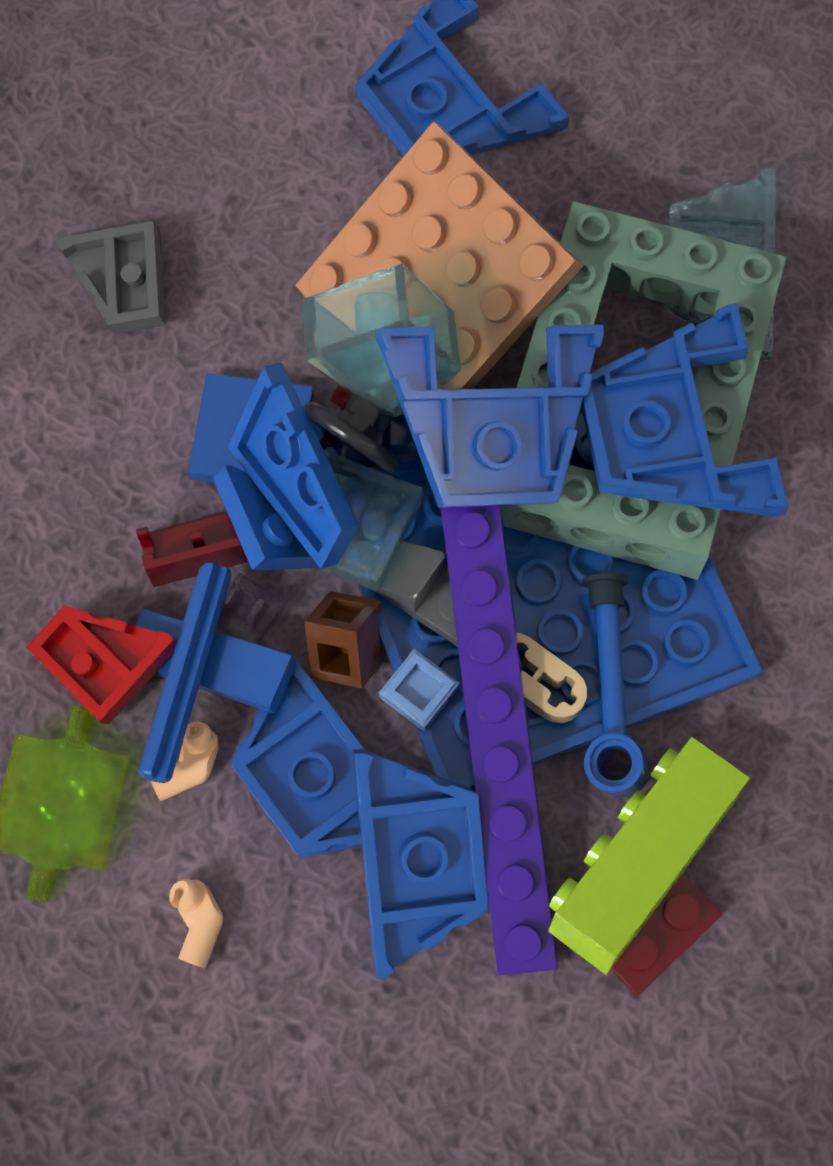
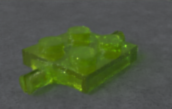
[0,706,130,903]

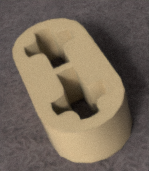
[517,633,587,723]

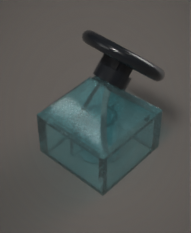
[301,263,461,473]

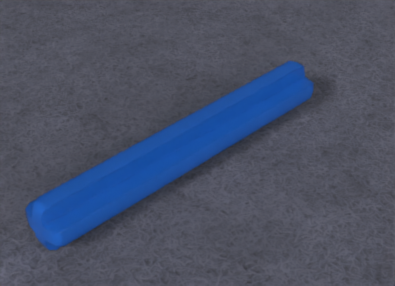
[138,562,232,783]

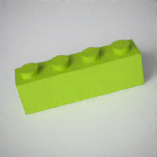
[548,737,750,976]

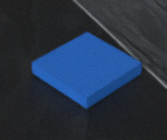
[188,373,314,482]

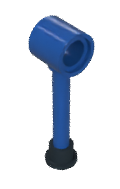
[582,573,650,797]

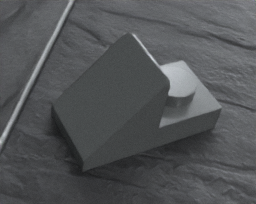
[368,540,458,647]

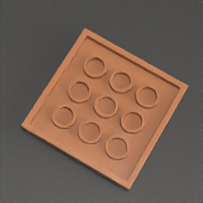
[295,121,584,397]

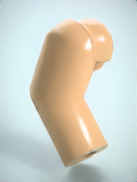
[151,721,219,801]
[169,878,223,969]

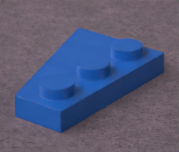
[227,363,359,569]

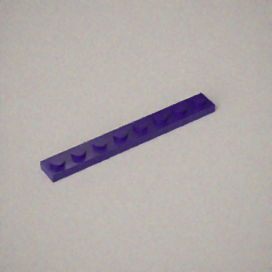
[441,505,559,976]

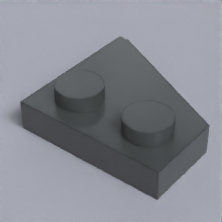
[57,220,166,334]

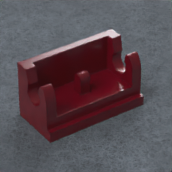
[136,512,248,587]

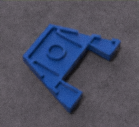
[355,0,569,156]
[581,303,789,517]
[376,325,604,508]

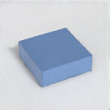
[379,649,460,732]

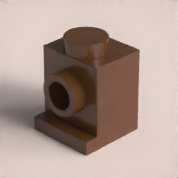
[304,591,382,689]

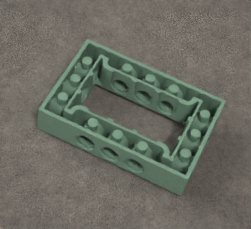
[501,201,786,580]

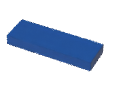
[135,609,297,714]

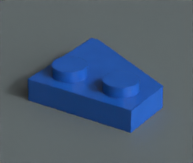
[213,465,347,570]

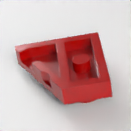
[26,605,178,725]

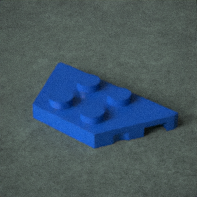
[230,654,365,859]
[352,749,489,979]

